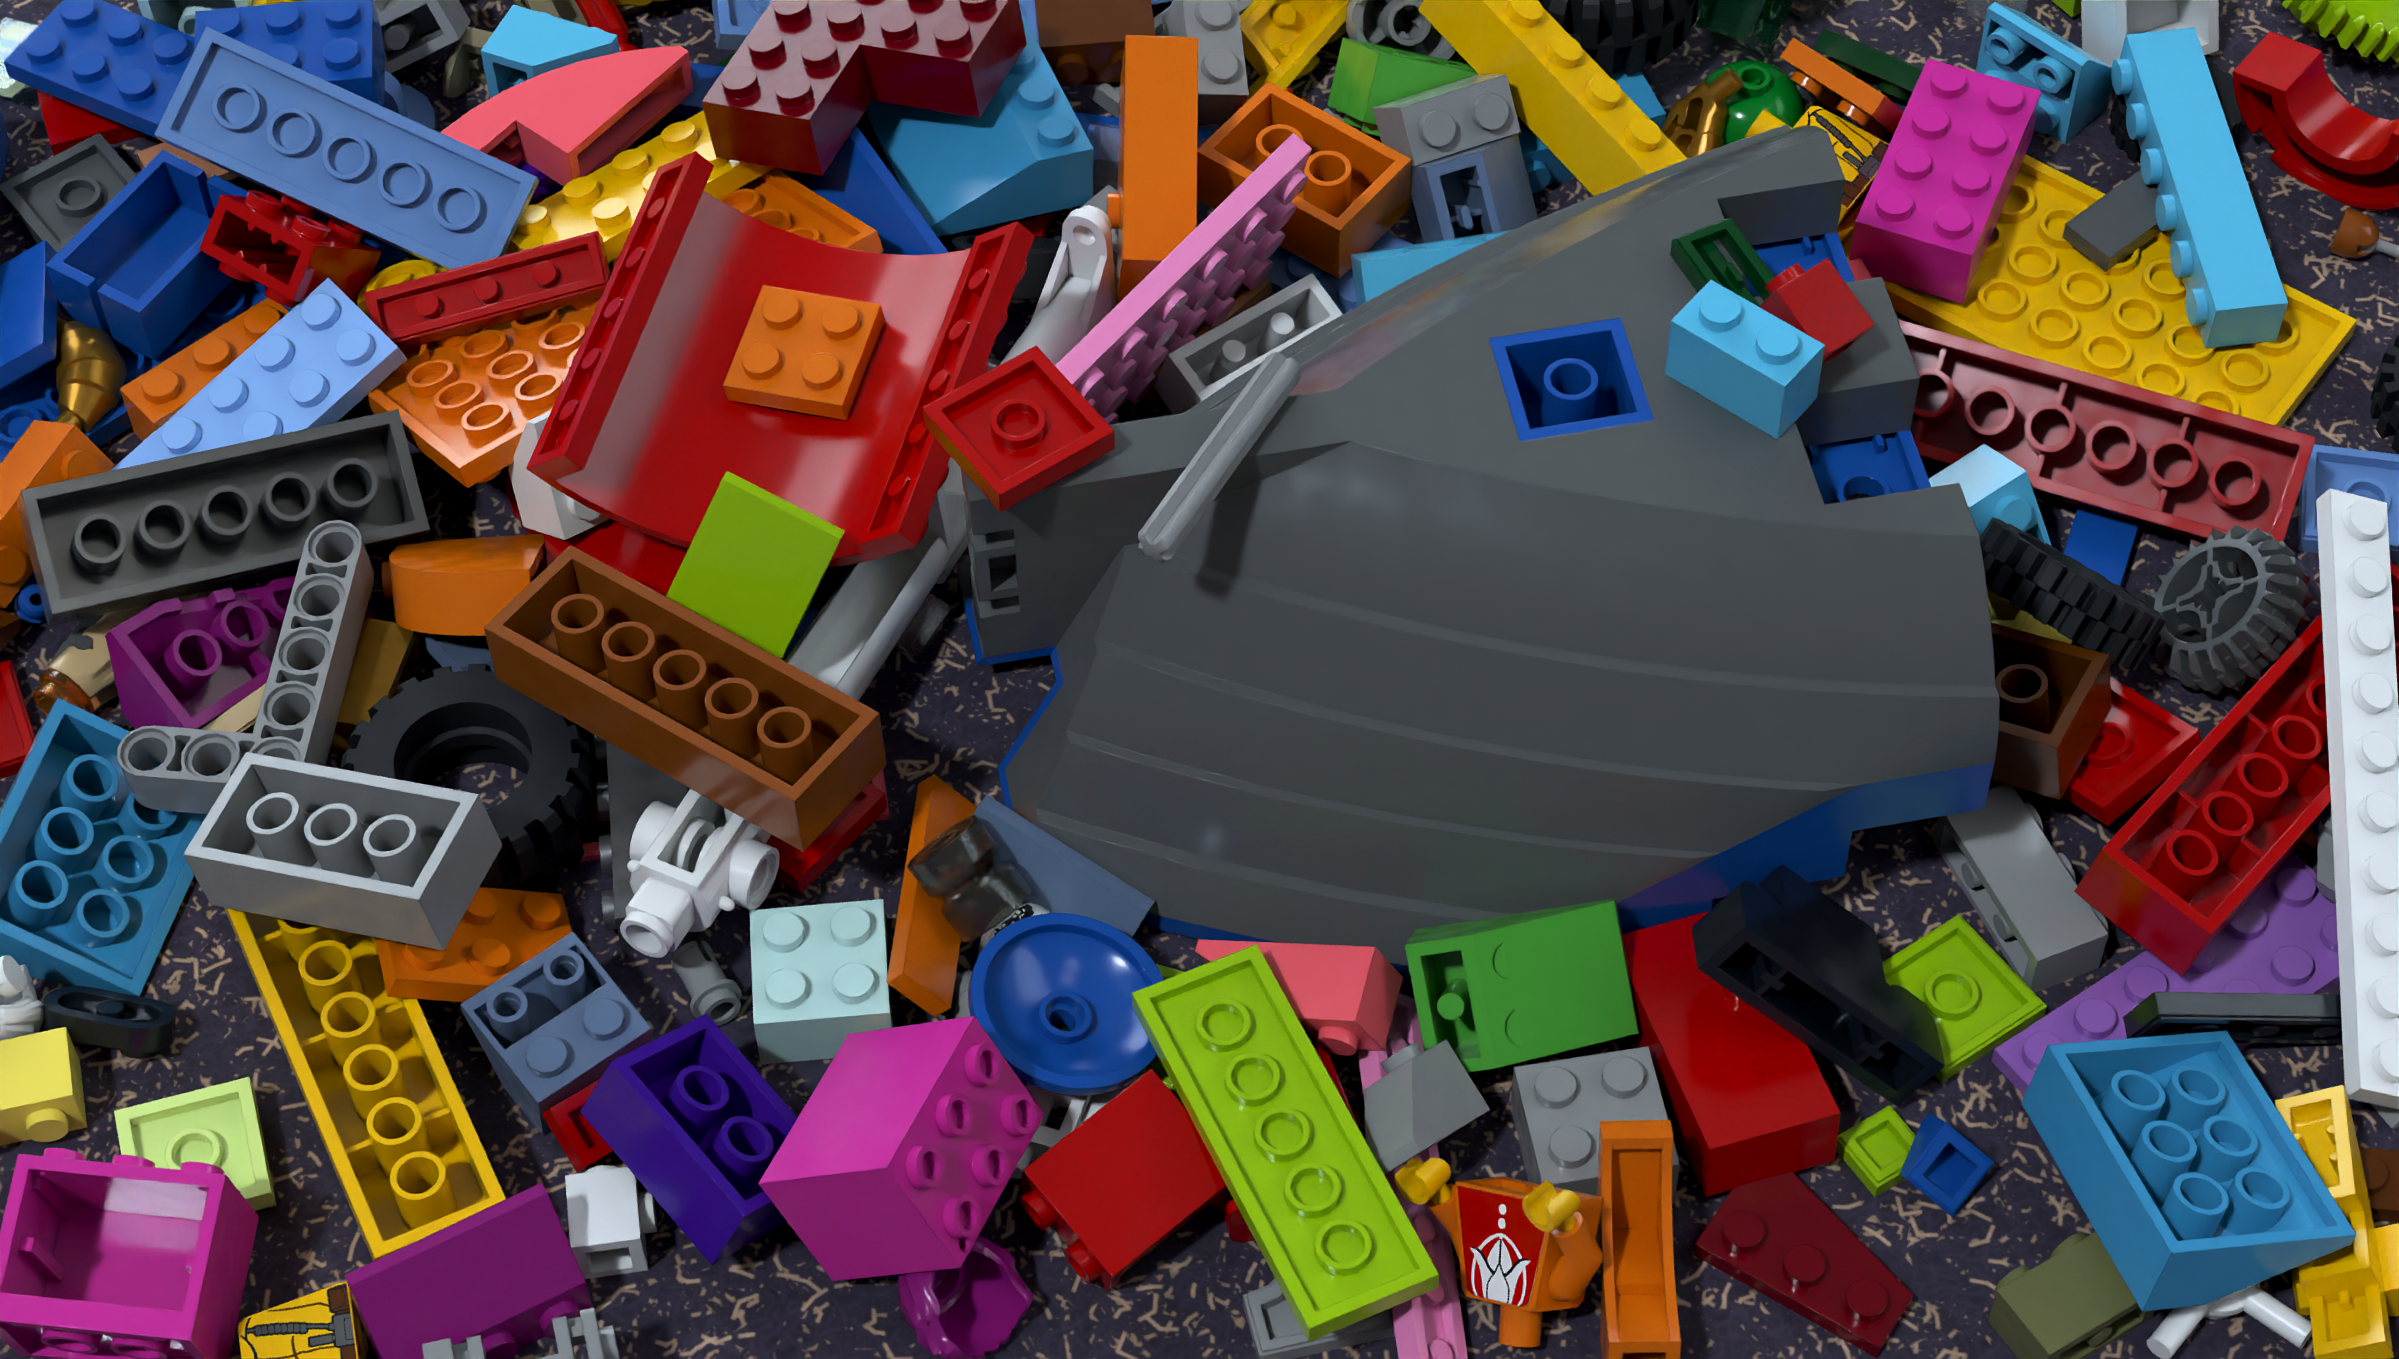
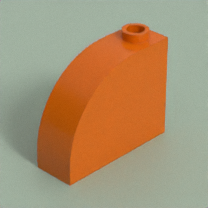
[382,533,547,636]

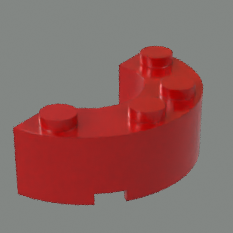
[2233,31,2399,210]

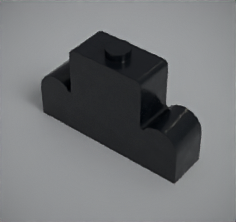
[1692,865,1945,1106]

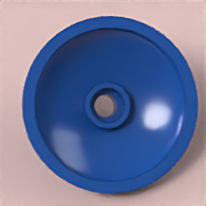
[968,913,1164,1095]

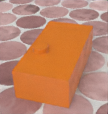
[1106,35,1198,306]

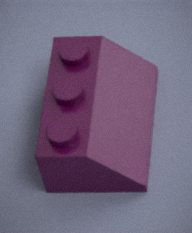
[345,1182,593,1359]

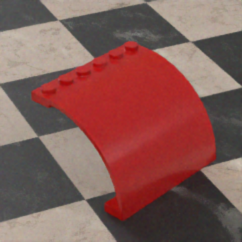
[526,151,1035,567]

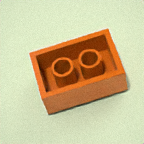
[1197,81,1412,279]

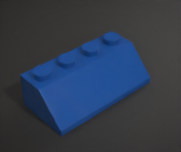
[806,126,948,255]

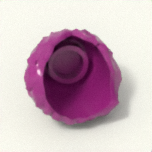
[897,1236,1033,1359]

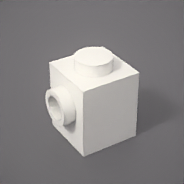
[565,1165,658,1279]

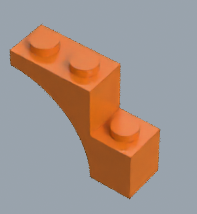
[1596,1120,1681,1359]

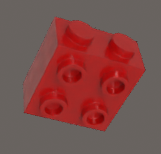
[199,190,382,308]

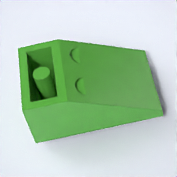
[1405,898,1640,1073]

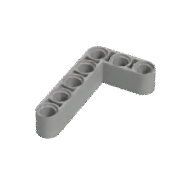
[117,520,374,814]

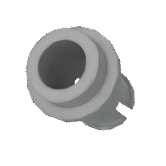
[671,941,742,1026]

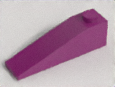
[105,575,375,729]

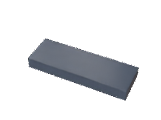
[951,795,1155,938]

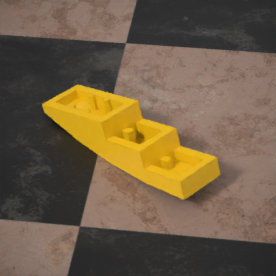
[2275,1085,2394,1359]

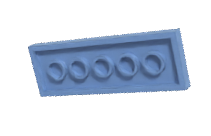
[154,26,539,270]

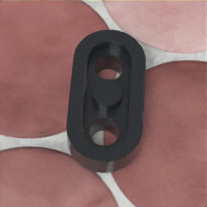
[43,986,176,1059]

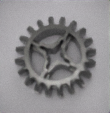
[2144,525,2314,695]

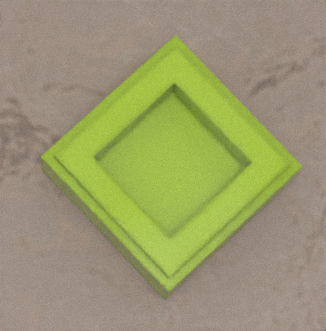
[1836,1105,1916,1197]

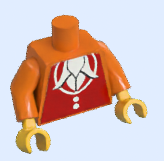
[1395,1157,1603,1348]

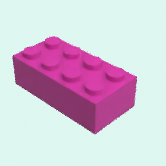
[1849,59,2041,304]

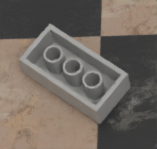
[183,752,503,951]

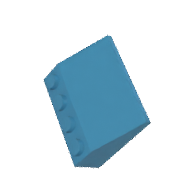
[863,12,1094,237]
[0,698,218,996]
[2021,1031,2357,1312]

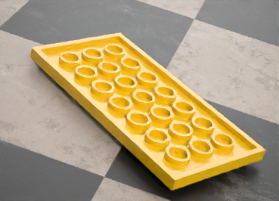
[1837,154,2357,427]

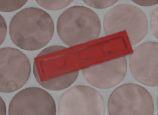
[364,230,611,350]

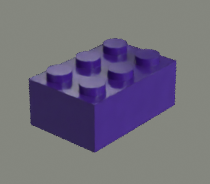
[580,1013,798,1265]

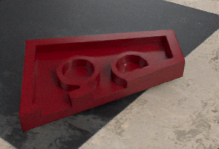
[1693,1172,1913,1358]

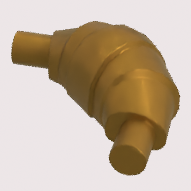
[1661,68,1744,159]
[53,316,127,432]

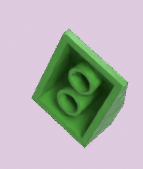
[1327,38,1478,136]

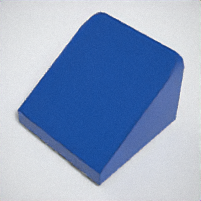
[1899,1113,1995,1217]

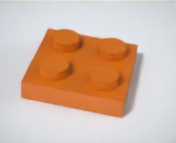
[1780,37,1904,140]
[723,285,885,420]

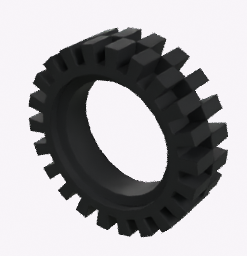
[1980,517,2168,671]

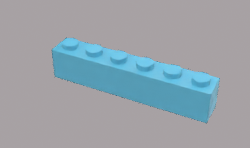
[2111,27,2288,348]

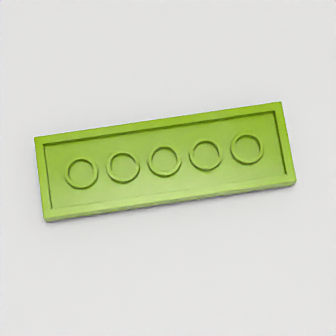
[1132,944,1439,1342]

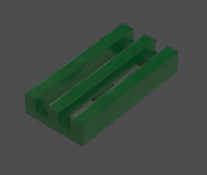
[1670,217,1775,307]

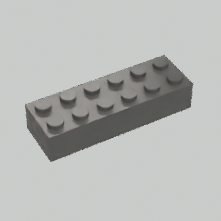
[17,409,430,627]

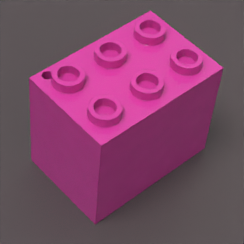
[758,1016,1045,1281]
[0,1148,259,1359]

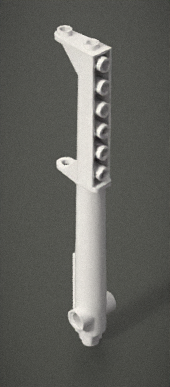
[620,206,1117,958]

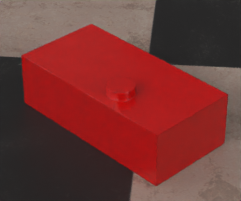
[1622,911,1841,1197]

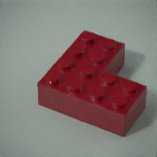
[701,0,1027,176]

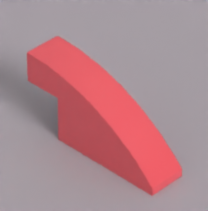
[440,46,694,186]

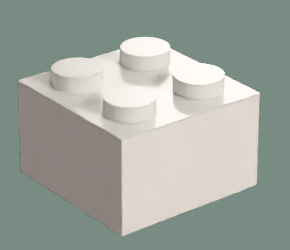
[2081,0,2219,67]

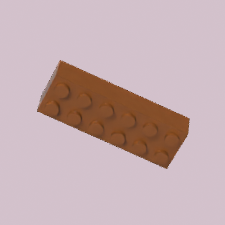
[484,545,887,852]

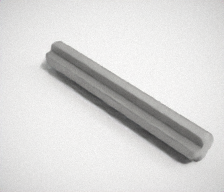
[1138,352,1300,562]

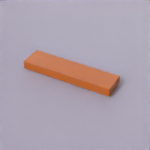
[886,774,977,1017]

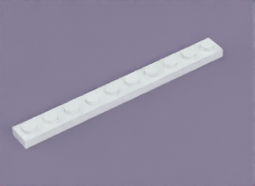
[2316,488,2399,1109]

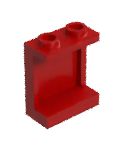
[1019,1068,1230,1292]

